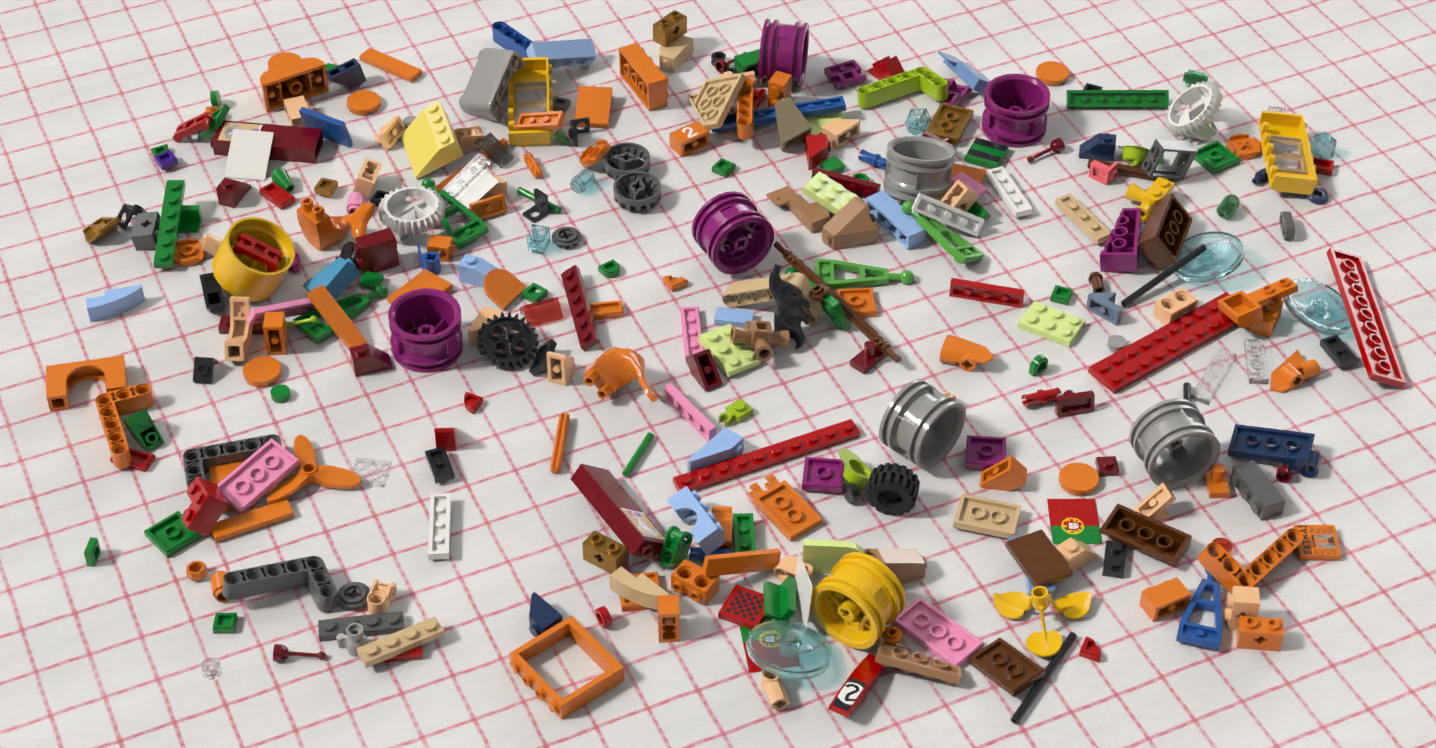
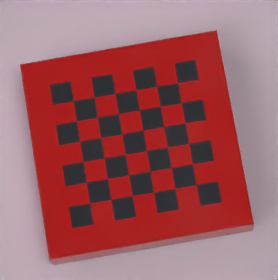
[718,584,766,632]

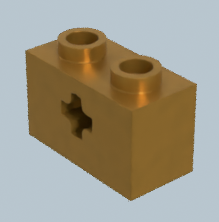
[653,10,687,47]
[582,530,629,574]

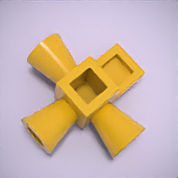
[1125,177,1182,222]

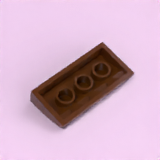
[1099,503,1192,565]

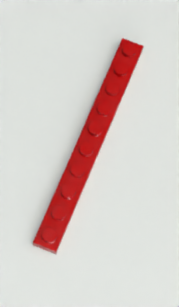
[673,419,860,492]

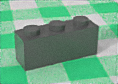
[1230,460,1286,521]

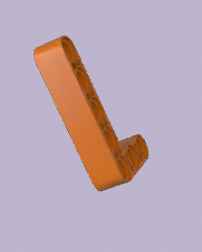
[95,383,155,469]
[1198,528,1303,593]

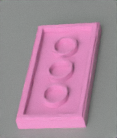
[217,438,300,514]
[892,597,984,667]

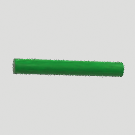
[517,187,561,214]
[622,432,654,477]

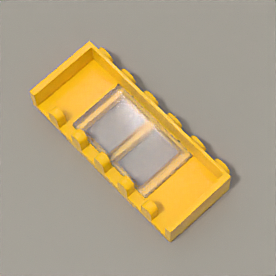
[508,57,554,146]
[1258,110,1319,195]

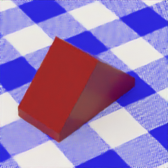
[434,427,457,452]

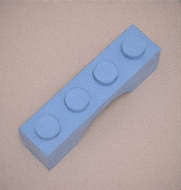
[667,486,727,555]

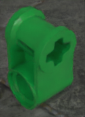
[660,526,693,567]

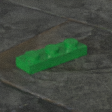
[733,513,756,553]

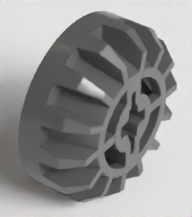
[603,142,650,180]
[613,171,661,213]

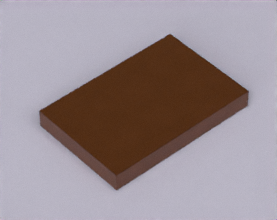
[1005,529,1073,587]
[969,638,1045,697]

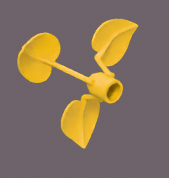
[993,586,1092,657]

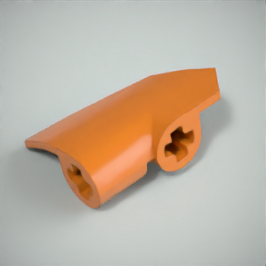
[939,335,994,371]
[1270,350,1320,393]

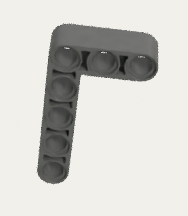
[183,434,282,488]
[222,556,337,612]

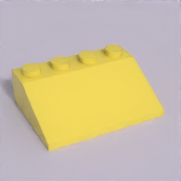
[401,101,464,179]

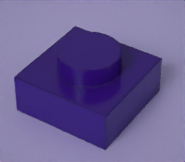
[154,150,178,170]

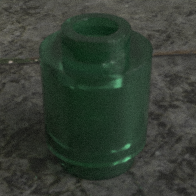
[1183,69,1209,87]
[1217,194,1240,219]

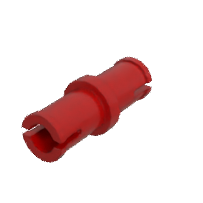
[1021,387,1061,407]

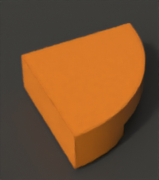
[663,275,688,292]

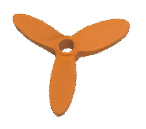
[267,435,362,504]

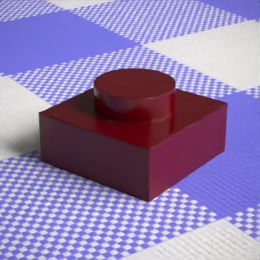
[1095,456,1119,477]

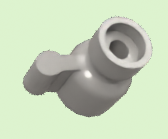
[336,623,368,657]

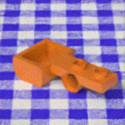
[1217,277,1298,328]

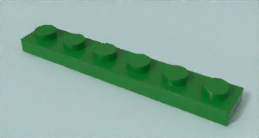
[1066,90,1169,108]
[153,180,186,268]

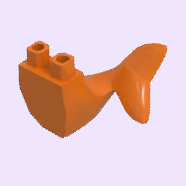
[297,197,375,251]
[583,347,662,402]

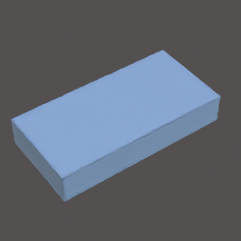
[714,307,754,328]

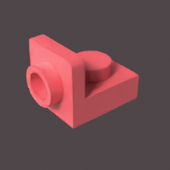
[1089,160,1118,185]

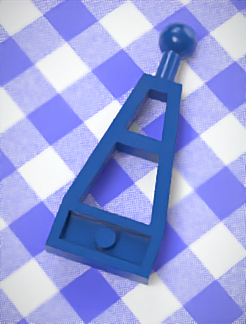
[1176,569,1223,650]

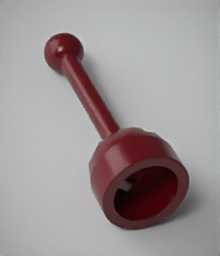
[715,52,747,73]
[1027,138,1065,163]
[1276,447,1292,483]
[273,644,326,662]

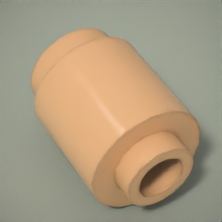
[199,233,223,256]

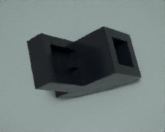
[199,272,225,311]

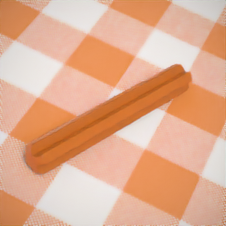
[550,413,570,474]

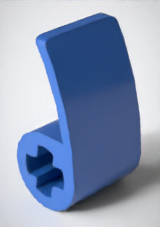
[417,243,441,275]

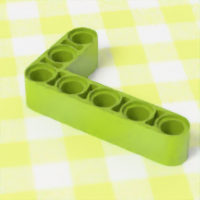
[857,67,948,108]

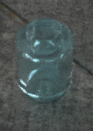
[570,169,596,193]

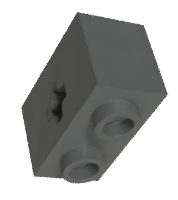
[131,211,161,251]

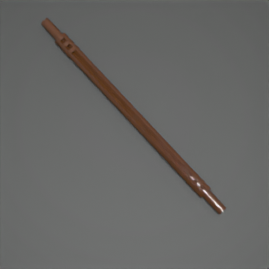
[773,241,902,363]

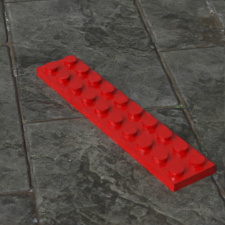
[1326,248,1406,388]
[1088,292,1237,394]

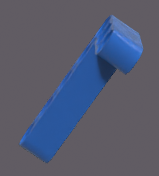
[492,21,533,58]

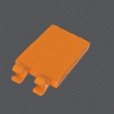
[749,474,823,542]

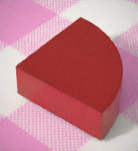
[464,392,484,414]
[1079,636,1101,663]

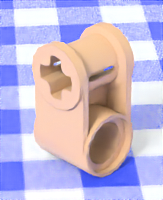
[454,125,486,151]
[773,555,814,586]
[367,579,397,615]

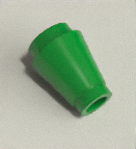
[271,168,295,193]

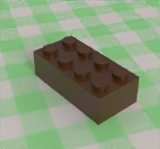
[1138,193,1193,270]

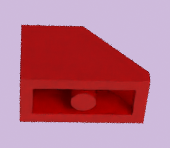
[805,134,831,170]

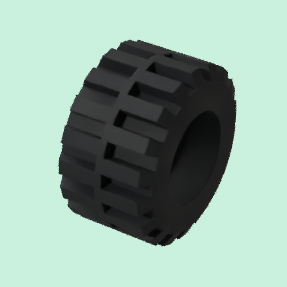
[866,463,920,516]

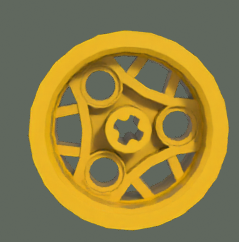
[810,552,906,649]

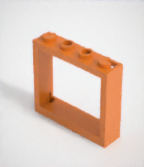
[509,616,624,719]

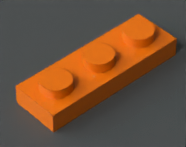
[515,111,566,131]

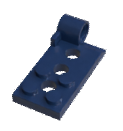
[1228,424,1322,478]

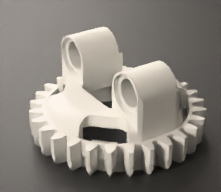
[1165,81,1223,141]
[378,185,445,244]

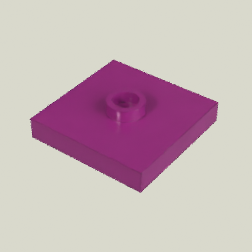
[965,435,1006,470]
[802,457,845,493]

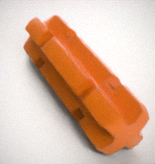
[523,152,543,179]

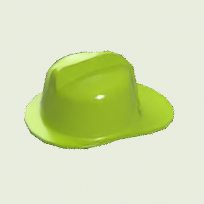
[1117,145,1150,166]
[838,448,872,491]

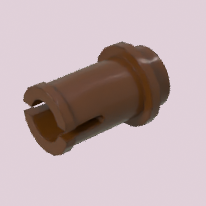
[1088,271,1105,293]

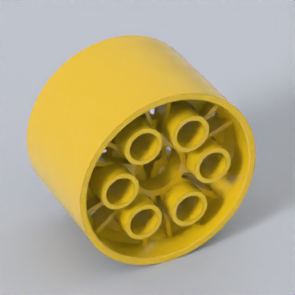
[212,217,295,301]

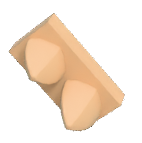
[374,116,406,150]

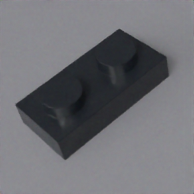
[1320,335,1357,369]
[529,339,557,376]
[425,446,455,484]
[1102,540,1127,579]

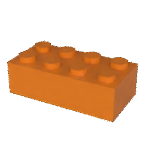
[619,42,669,111]

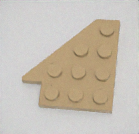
[687,73,746,130]

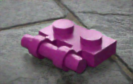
[824,60,867,89]

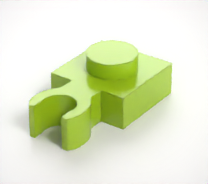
[719,398,753,427]

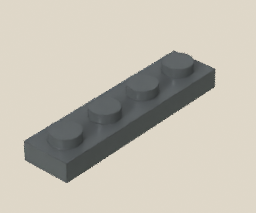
[318,611,405,642]

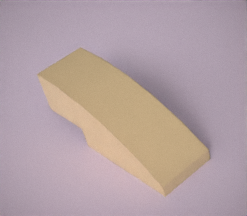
[609,566,670,610]

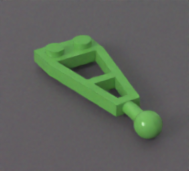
[902,201,985,264]
[815,259,914,289]

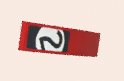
[828,653,887,718]

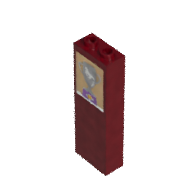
[210,120,324,164]
[570,464,665,561]

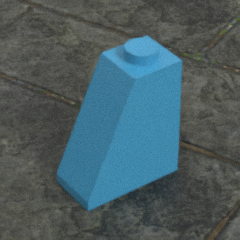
[302,257,360,301]

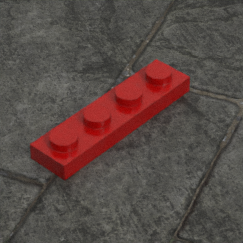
[949,278,1025,308]

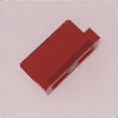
[519,297,563,327]

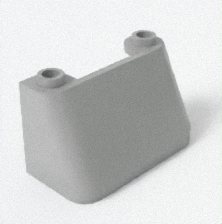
[459,48,525,123]

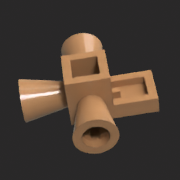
[730,320,790,361]

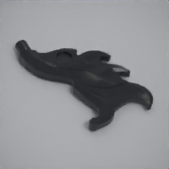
[769,264,810,350]

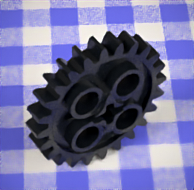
[477,312,539,370]

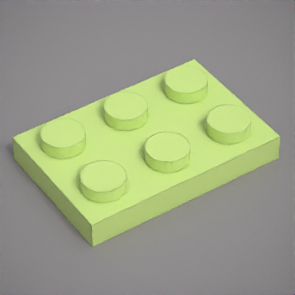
[801,171,863,215]
[1018,301,1085,347]
[698,324,760,377]

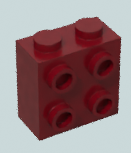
[354,228,399,274]

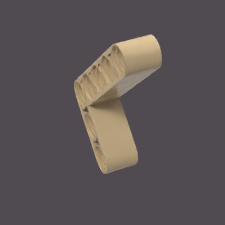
[722,272,823,326]

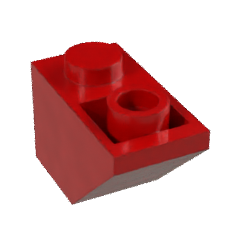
[867,55,905,81]

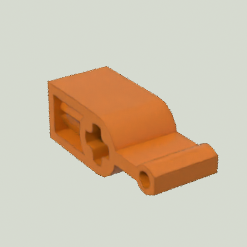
[712,506,732,549]

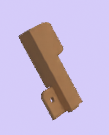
[766,186,830,233]

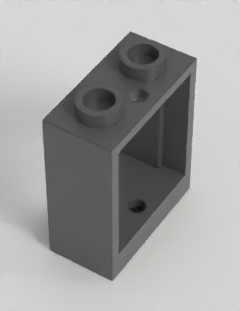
[1141,139,1198,180]

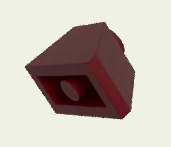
[216,178,252,208]
[349,344,393,377]
[685,349,723,391]

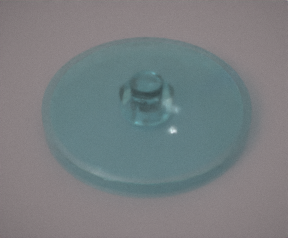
[1171,231,1244,283]
[1283,278,1351,336]
[746,620,832,679]

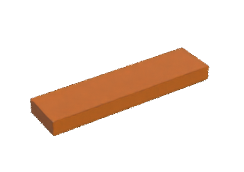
[359,48,422,83]
[306,284,367,351]
[211,499,294,543]
[702,548,781,577]

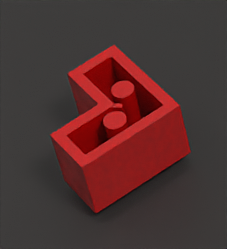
[181,476,229,537]

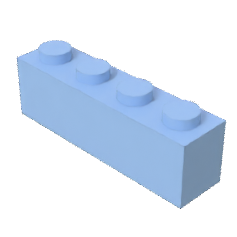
[526,38,597,68]
[866,190,926,250]

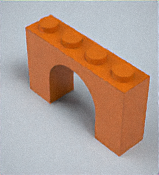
[46,355,128,411]

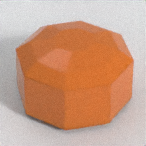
[186,561,207,581]

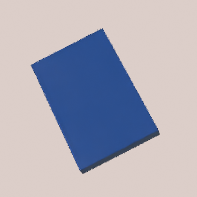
[299,107,353,148]

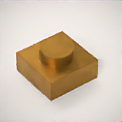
[314,177,338,197]

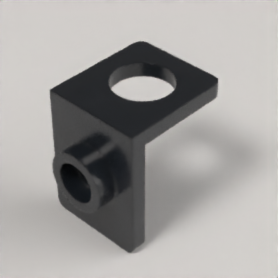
[568,117,590,147]
[523,188,549,223]
[117,203,147,229]
[193,357,218,384]

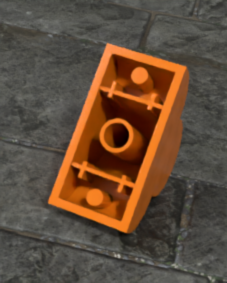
[260,52,329,112]

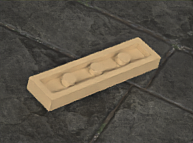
[1055,193,1111,244]
[356,616,444,668]

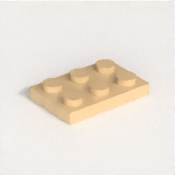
[953,494,1022,539]

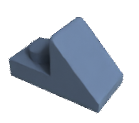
[1086,292,1123,326]

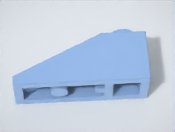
[458,254,498,288]
[687,427,744,473]

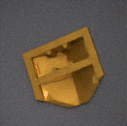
[83,217,120,243]

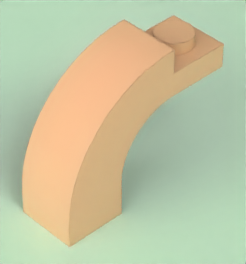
[224,296,252,361]

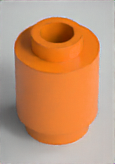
[210,571,230,602]

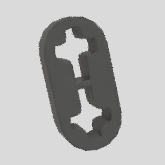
[1279,211,1295,239]

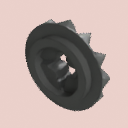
[552,227,581,248]
[337,582,370,610]

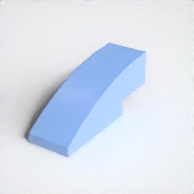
[86,284,145,322]

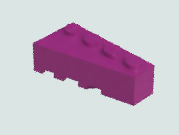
[1100,208,1142,272]

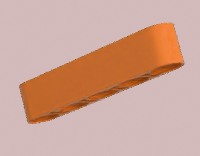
[736,78,754,140]

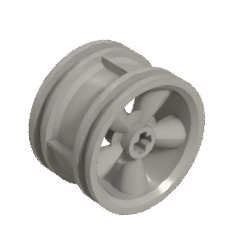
[883,136,955,202]
[879,379,966,469]
[1129,398,1221,488]

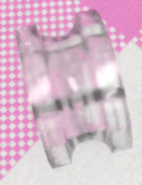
[201,658,222,680]

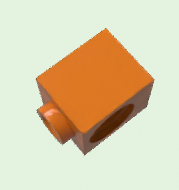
[427,235,456,262]

